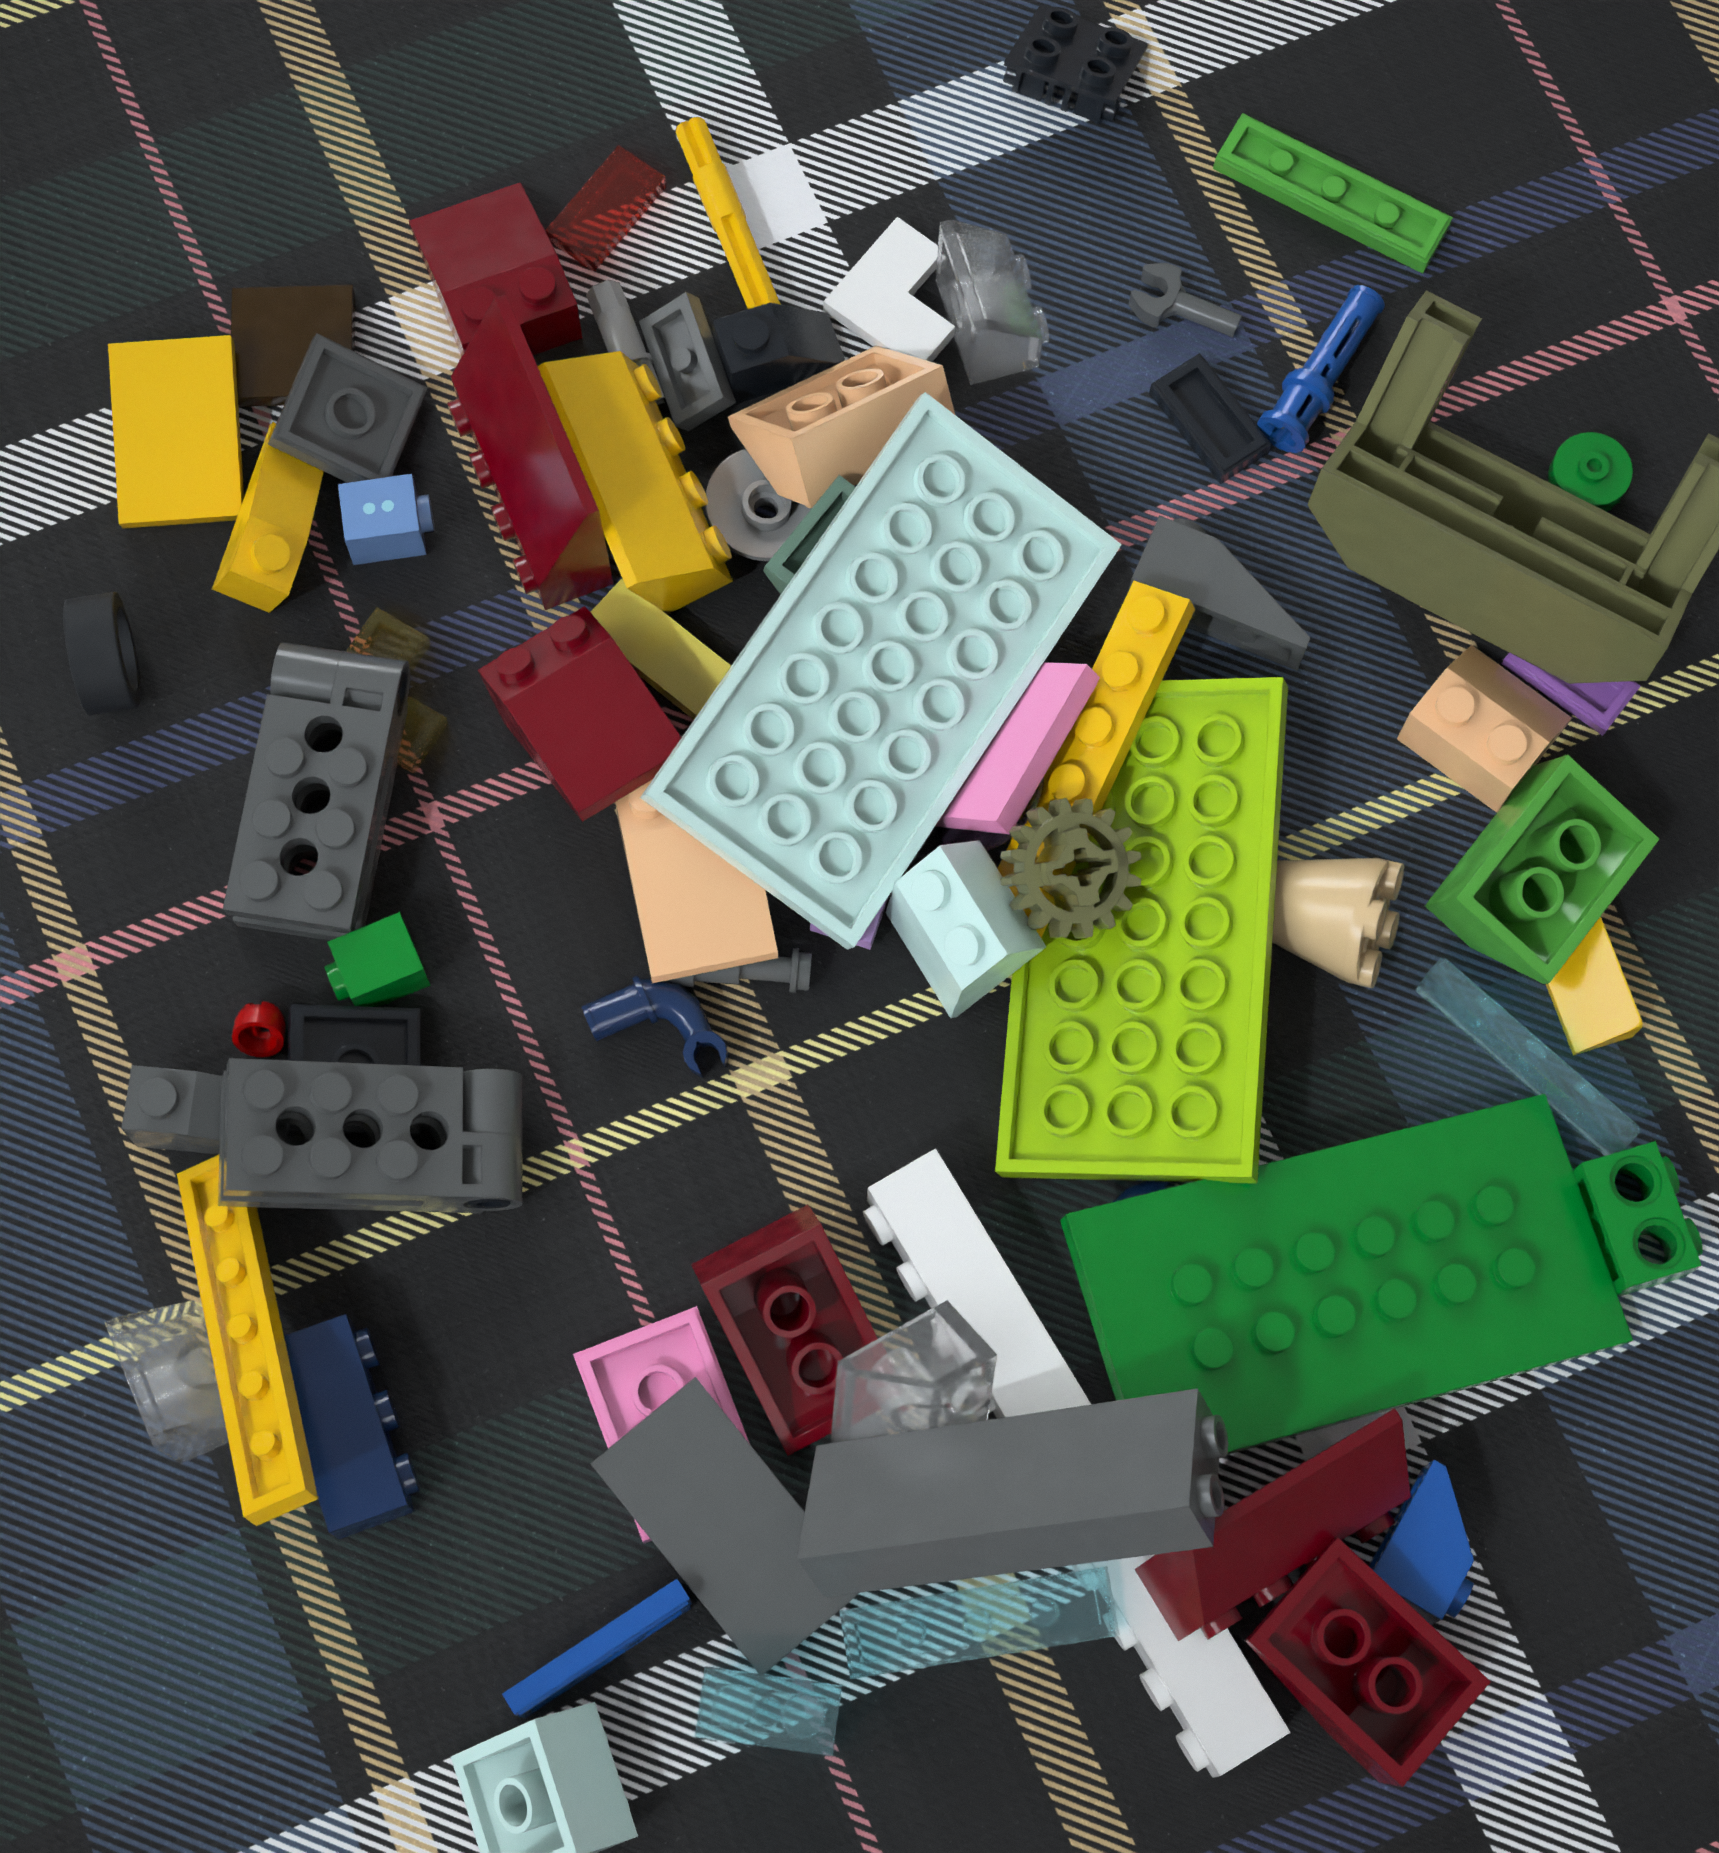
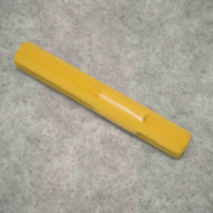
[675,117,780,309]

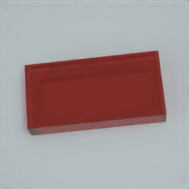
[545,145,666,272]

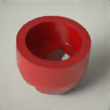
[232,1001,286,1057]

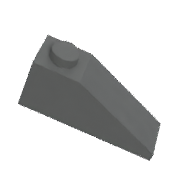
[1128,515,1310,671]
[121,1065,306,1154]

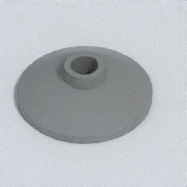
[705,449,812,561]

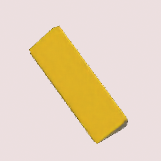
[1546,917,1643,1056]

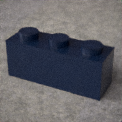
[284,1314,420,1539]

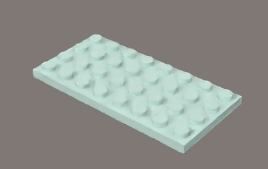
[640,392,1122,950]

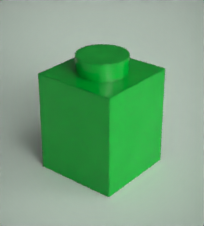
[324,912,431,1007]

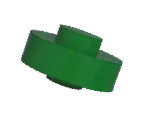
[1548,432,1633,512]

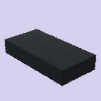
[1149,353,1272,484]

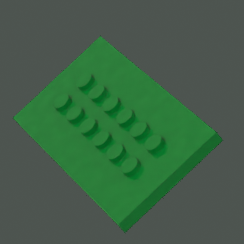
[1060,1094,1633,1455]

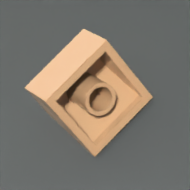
[1397,645,1572,813]

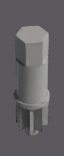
[586,280,665,405]

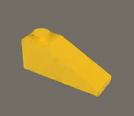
[212,422,324,613]

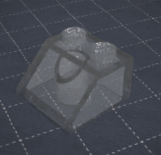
[936,219,1049,385]
[104,1300,229,1464]
[831,1300,997,1443]

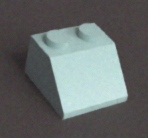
[886,840,1046,1018]
[451,1702,638,1853]

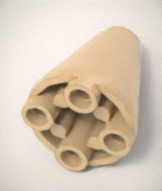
[1272,858,1404,988]

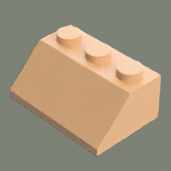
[728,346,955,508]

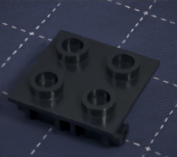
[1003,4,1149,124]

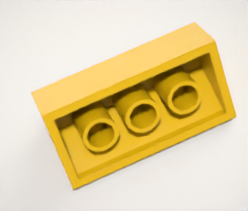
[538,351,733,614]

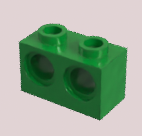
[1573,1141,1703,1297]

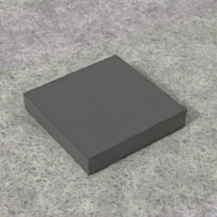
[268,333,428,483]

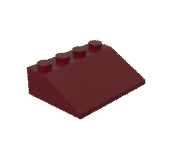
[447,294,613,610]

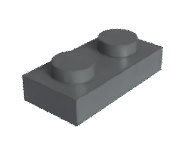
[639,292,736,431]

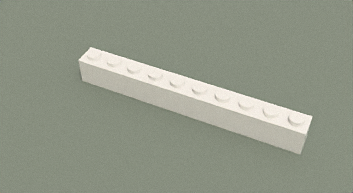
[863,1148,1291,1778]

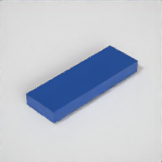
[502,1579,692,1718]

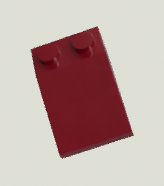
[409,182,583,357]
[478,606,681,822]
[691,1205,905,1456]
[1245,1537,1491,1787]

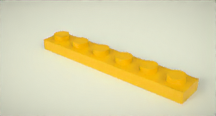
[998,581,1195,938]
[177,1155,318,1526]

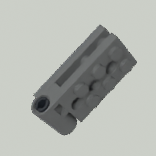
[223,642,410,941]
[218,1058,522,1213]

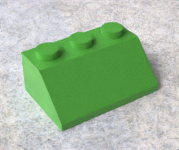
[1425,755,1659,984]

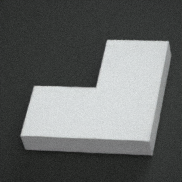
[823,217,955,362]

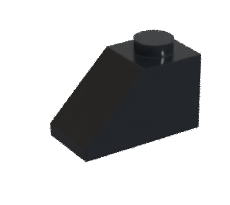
[712,303,845,405]

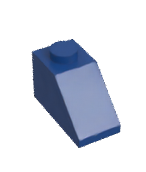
[1368,1460,1474,1625]

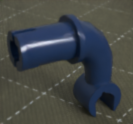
[581,975,729,1078]

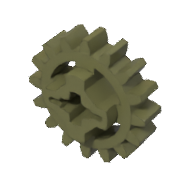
[1000,798,1142,939]

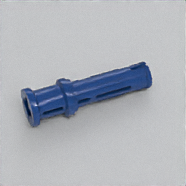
[1257,285,1385,453]

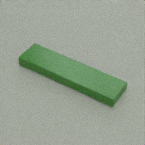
[1213,113,1453,274]

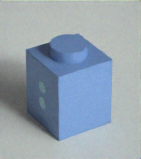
[338,474,435,565]

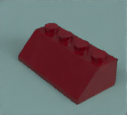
[1134,1408,1411,1641]

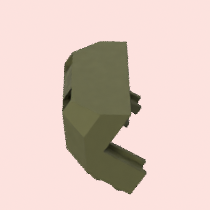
[1308,290,1719,684]

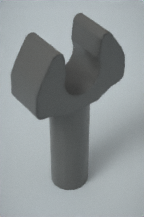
[1129,263,1242,338]

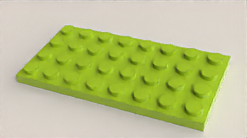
[995,677,1288,1183]

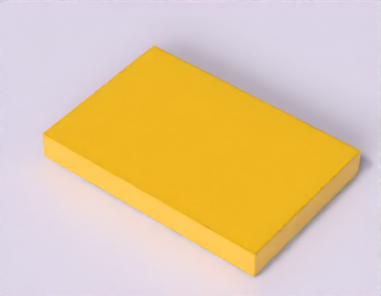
[108,335,244,528]

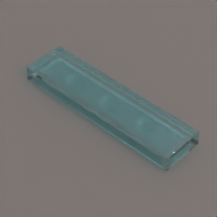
[1415,957,1641,1156]
[839,1566,1120,1679]

